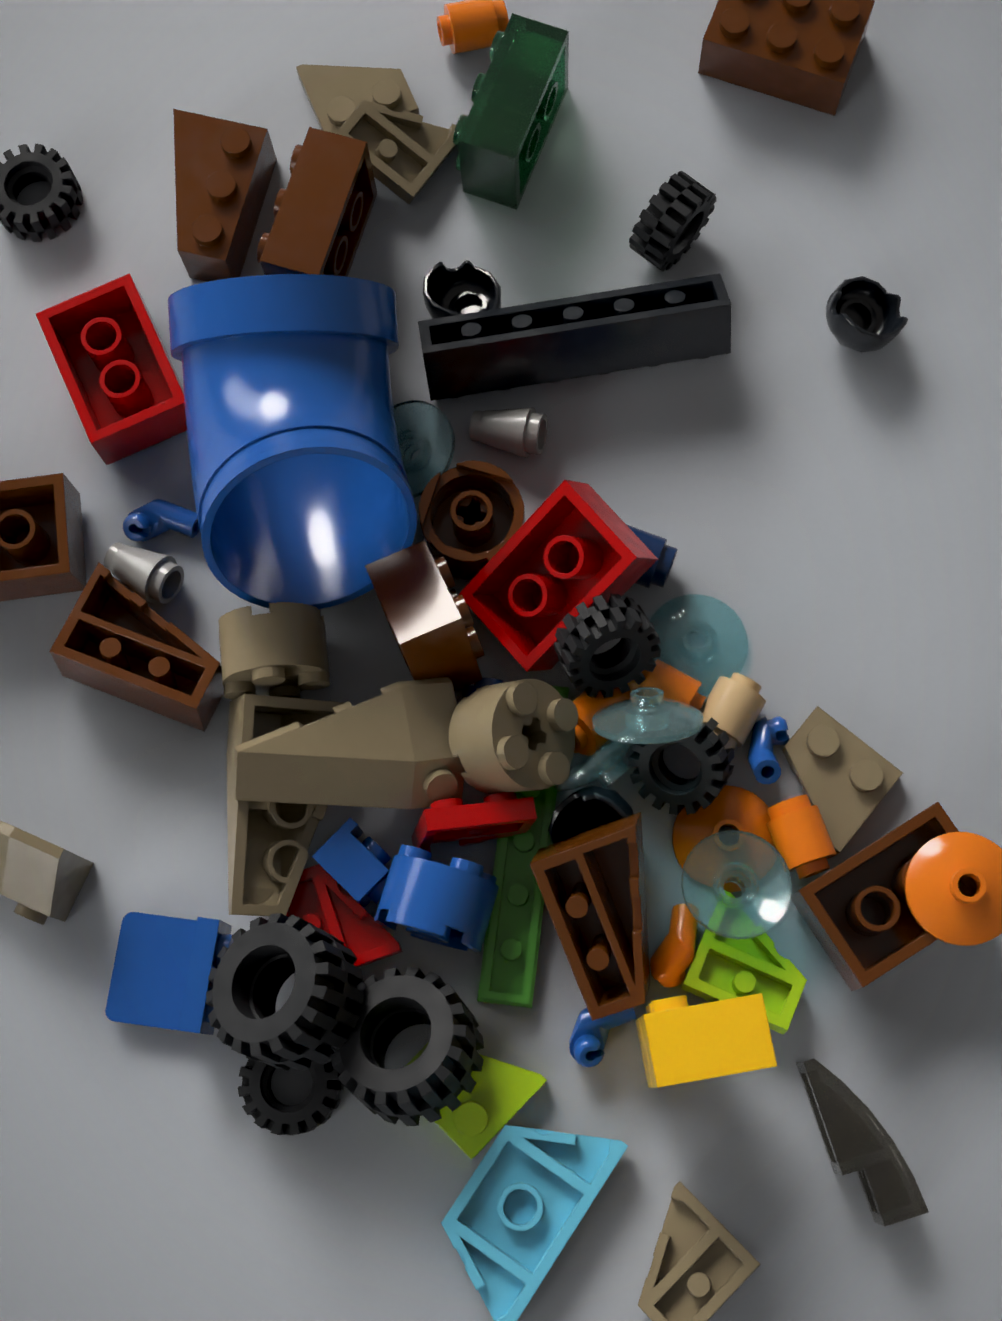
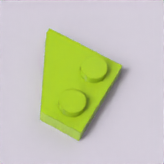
[681,889,807,1035]
[405,1042,547,1160]

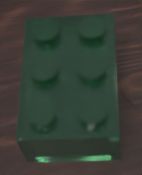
[453,13,569,210]

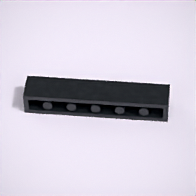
[418,273,731,401]

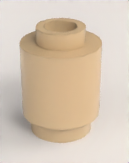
[700,673,766,749]

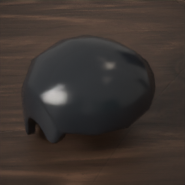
[423,260,501,319]
[826,276,908,353]
[548,786,634,844]

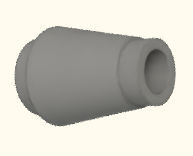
[469,407,548,458]
[104,542,184,604]

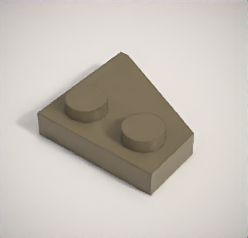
[296,64,419,133]
[335,100,466,204]
[782,706,903,854]
[638,1181,761,1321]

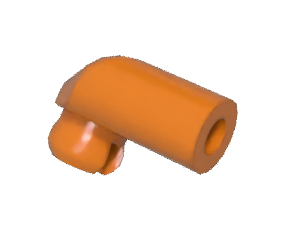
[650,904,699,988]

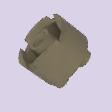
[218,602,330,700]
[449,679,578,794]

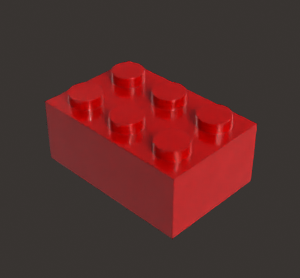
[36,273,187,465]
[458,480,658,672]

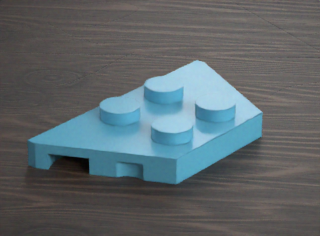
[441,1125,628,1321]

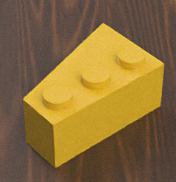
[635,993,777,1088]

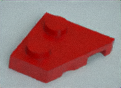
[411,792,537,853]
[286,864,403,967]

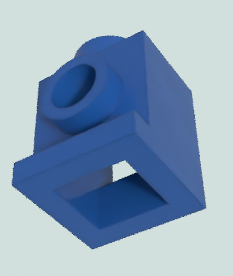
[312,817,392,907]

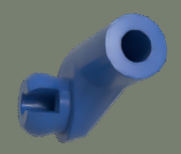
[123,499,200,542]
[747,716,789,784]
[569,1007,637,1067]

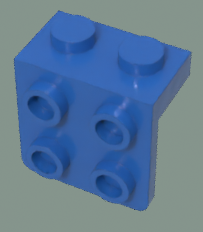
[105,912,234,1035]

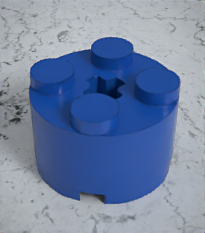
[374,844,499,953]

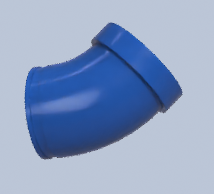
[168,274,417,609]

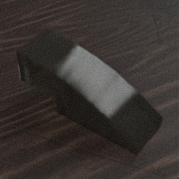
[796,1058,929,1226]

